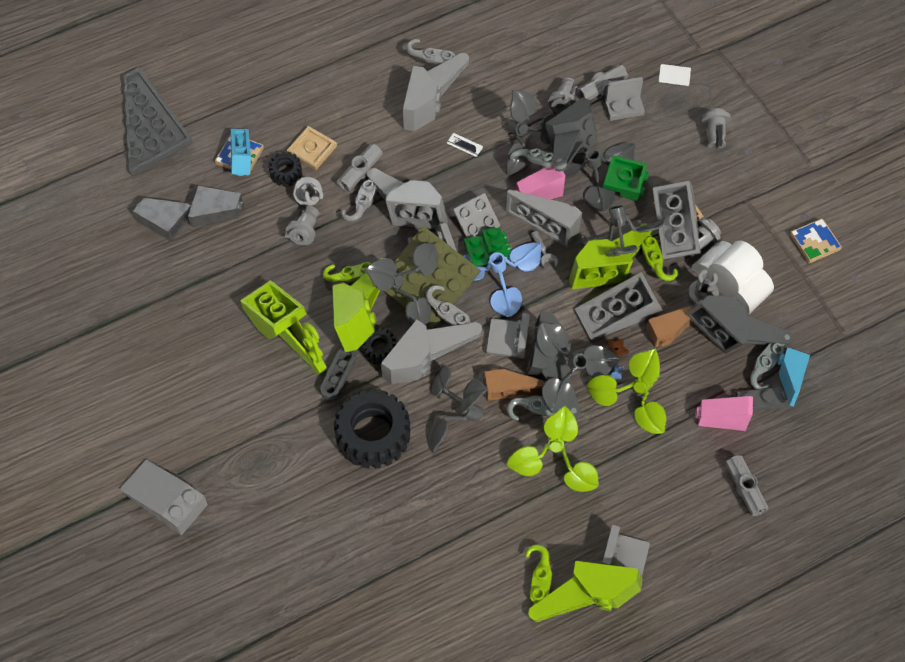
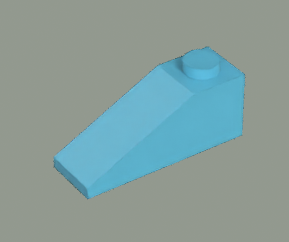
[231,129,251,176]
[778,348,810,407]

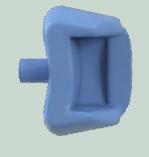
[607,362,624,379]

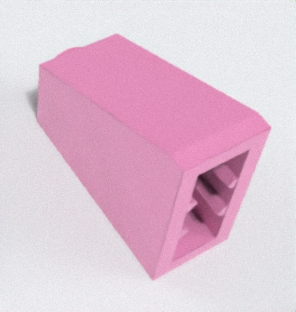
[514,166,565,199]
[695,396,753,431]

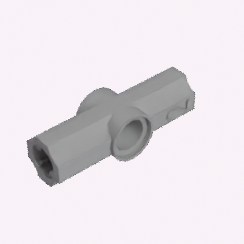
[577,65,628,100]
[337,144,383,192]
[725,455,769,516]

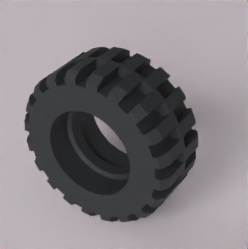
[334,389,411,469]

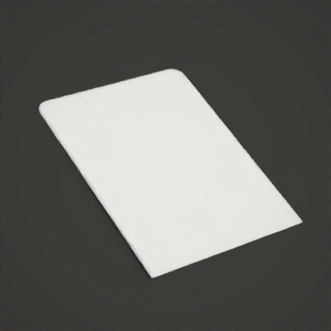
[659,64,691,86]

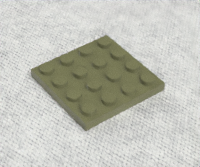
[385,226,481,329]

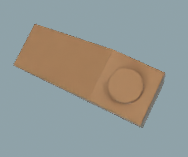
[646,305,693,347]
[484,368,546,401]

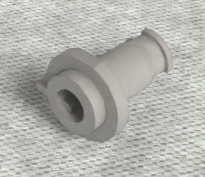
[548,78,578,114]
[702,108,731,149]
[293,176,323,206]
[285,205,320,245]
[690,218,721,257]
[688,270,719,304]

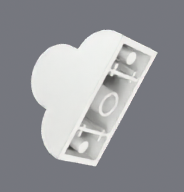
[691,240,774,315]

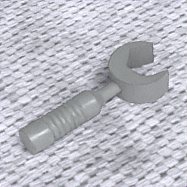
[531,231,558,270]

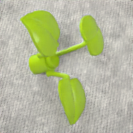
[587,349,666,434]
[507,405,599,492]

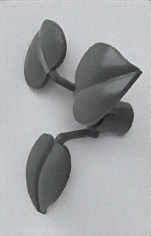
[506,90,556,175]
[564,143,635,211]
[582,205,665,257]
[364,243,438,326]
[537,322,619,413]
[428,365,488,453]

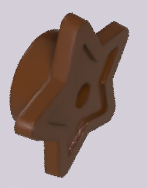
[607,339,629,361]

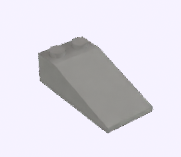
[653,181,701,260]
[506,189,582,248]
[575,272,663,341]
[119,460,208,536]

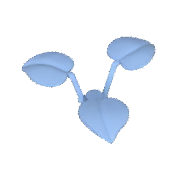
[463,243,541,317]

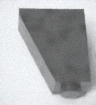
[188,186,245,227]
[133,198,191,241]

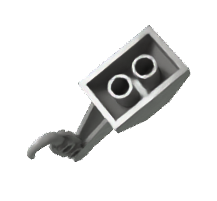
[403,39,469,131]
[342,168,448,229]
[381,285,482,384]

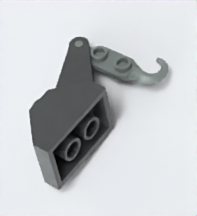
[509,98,598,172]
[685,296,793,390]
[507,311,581,420]

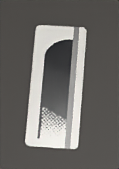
[447,133,483,157]

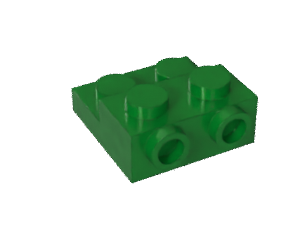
[603,155,649,201]
[464,227,511,266]

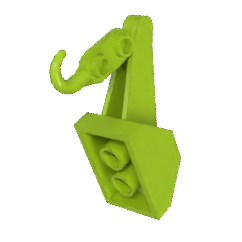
[569,223,678,289]
[323,258,383,352]
[240,280,327,375]
[525,544,643,622]

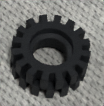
[269,151,302,187]
[362,327,396,365]

